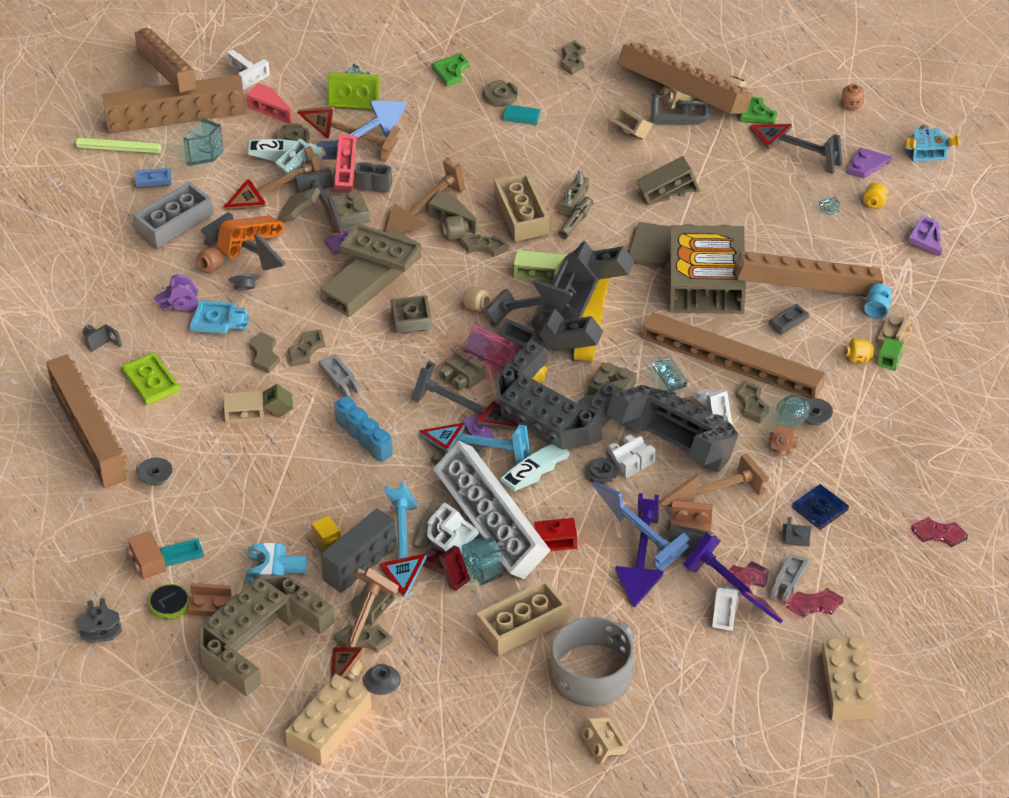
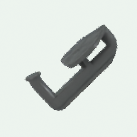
[651,94,711,125]

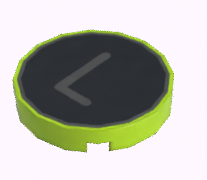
[149,584,190,619]

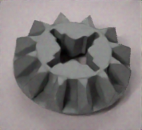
[586,458,618,485]

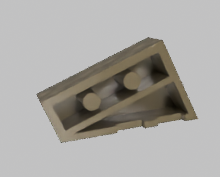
[636,156,700,205]

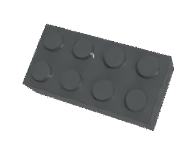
[321,508,396,593]

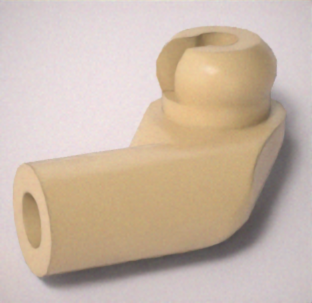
[346,660,363,680]

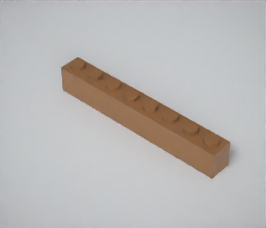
[134,28,196,93]
[734,251,884,296]

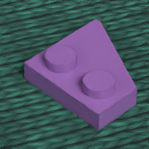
[847,147,892,178]
[908,215,943,256]

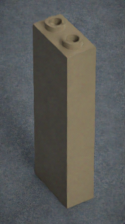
[320,229,421,317]

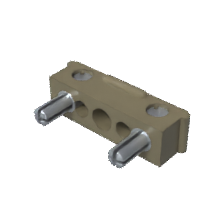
[559,170,590,217]

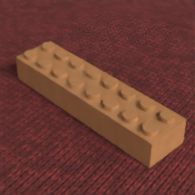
[617,43,753,114]
[102,74,245,134]
[46,354,128,488]

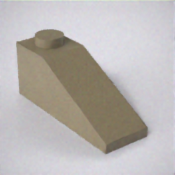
[428,191,477,234]

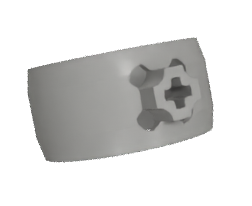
[550,617,635,706]

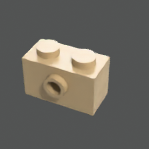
[610,104,653,139]

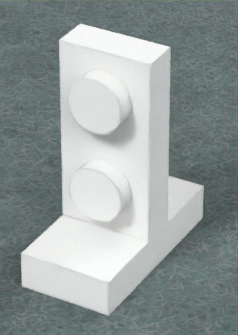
[227,49,270,90]
[691,388,732,424]
[712,583,742,631]

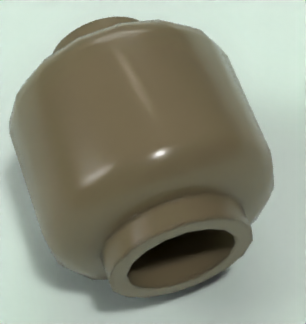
[442,215,469,240]

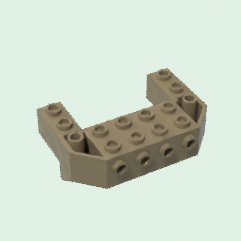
[200,575,335,696]

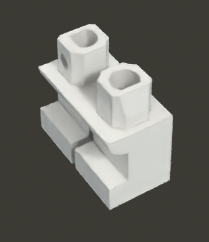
[608,434,656,479]

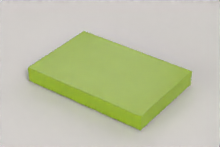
[328,72,380,110]
[120,352,180,405]

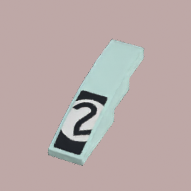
[247,139,321,162]
[500,444,570,491]

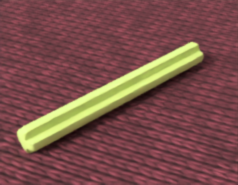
[76,138,161,154]

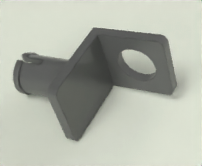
[83,324,122,351]

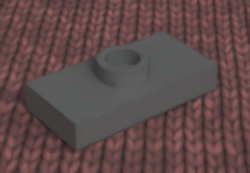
[769,304,809,335]

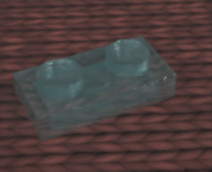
[653,357,688,391]

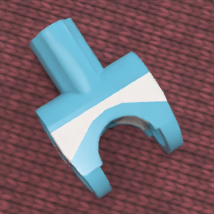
[245,543,307,583]

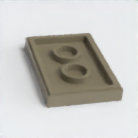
[629,222,671,268]

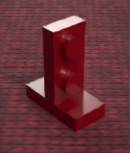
[423,545,470,591]

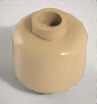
[463,287,491,312]

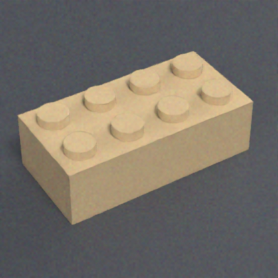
[494,173,549,242]
[476,579,569,656]
[821,636,876,721]
[285,674,371,765]

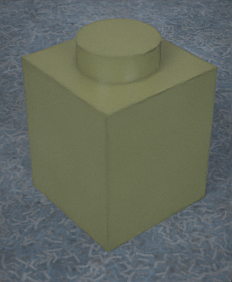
[263,384,293,417]

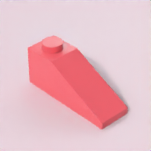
[247,83,292,124]
[334,134,357,193]

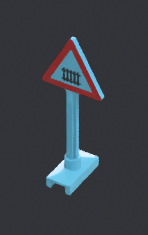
[419,423,530,465]
[380,482,427,597]

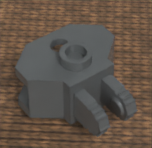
[77,598,122,643]

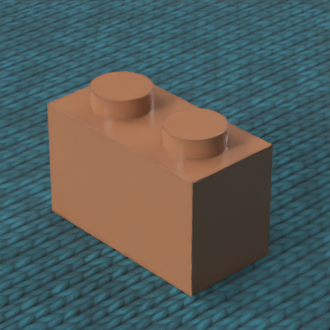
[126,530,166,579]

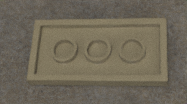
[339,223,422,272]

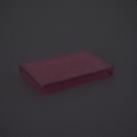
[463,322,523,371]

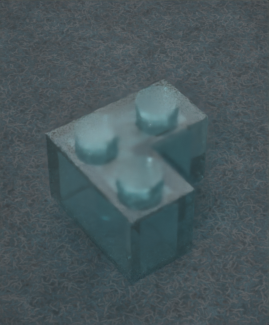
[462,537,503,585]

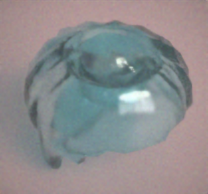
[776,395,810,428]

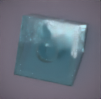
[183,118,224,166]

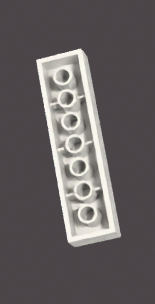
[433,441,550,579]

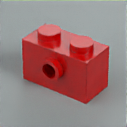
[534,518,577,552]

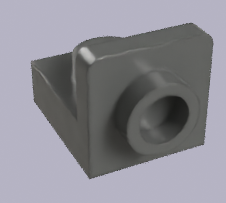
[782,517,811,547]

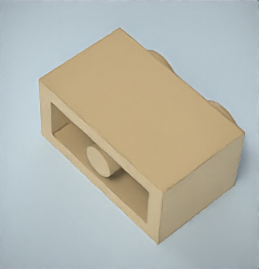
[224,390,264,423]

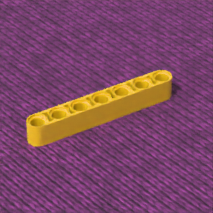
[574,278,609,362]

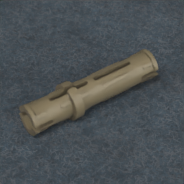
[558,197,594,239]

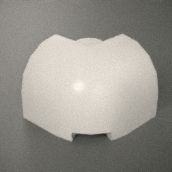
[427,502,480,557]

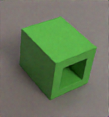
[878,338,904,371]

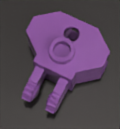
[154,274,198,312]

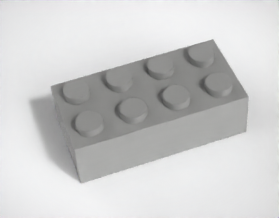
[133,181,214,248]

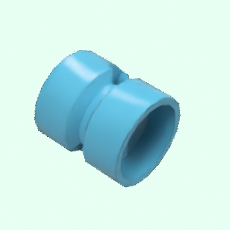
[864,283,892,319]

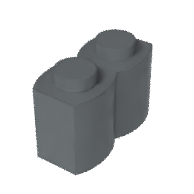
[354,162,392,192]

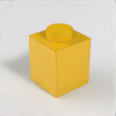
[311,515,341,551]

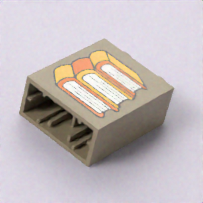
[670,224,746,314]

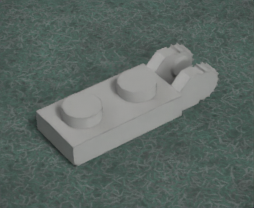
[319,354,361,397]
[770,554,809,604]

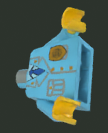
[905,125,960,161]

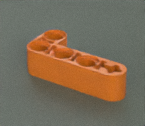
[217,215,284,259]

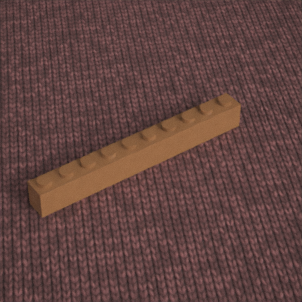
[642,312,825,399]

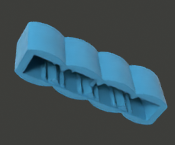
[334,396,393,462]

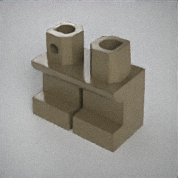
[439,348,486,390]

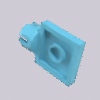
[189,300,249,334]

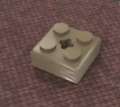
[329,191,371,229]
[391,295,432,333]
[588,362,637,396]

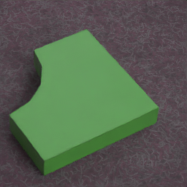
[431,53,469,87]
[740,96,777,125]

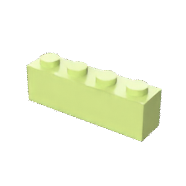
[514,250,567,282]

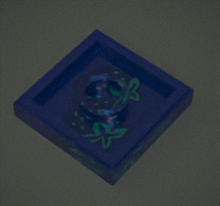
[792,484,849,530]

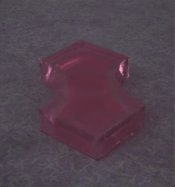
[911,517,968,548]
[729,561,769,588]
[786,588,844,618]

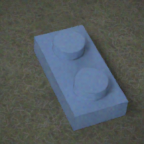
[135,168,172,188]

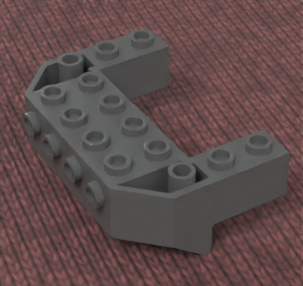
[530,241,634,352]
[495,340,623,449]
[606,385,739,473]

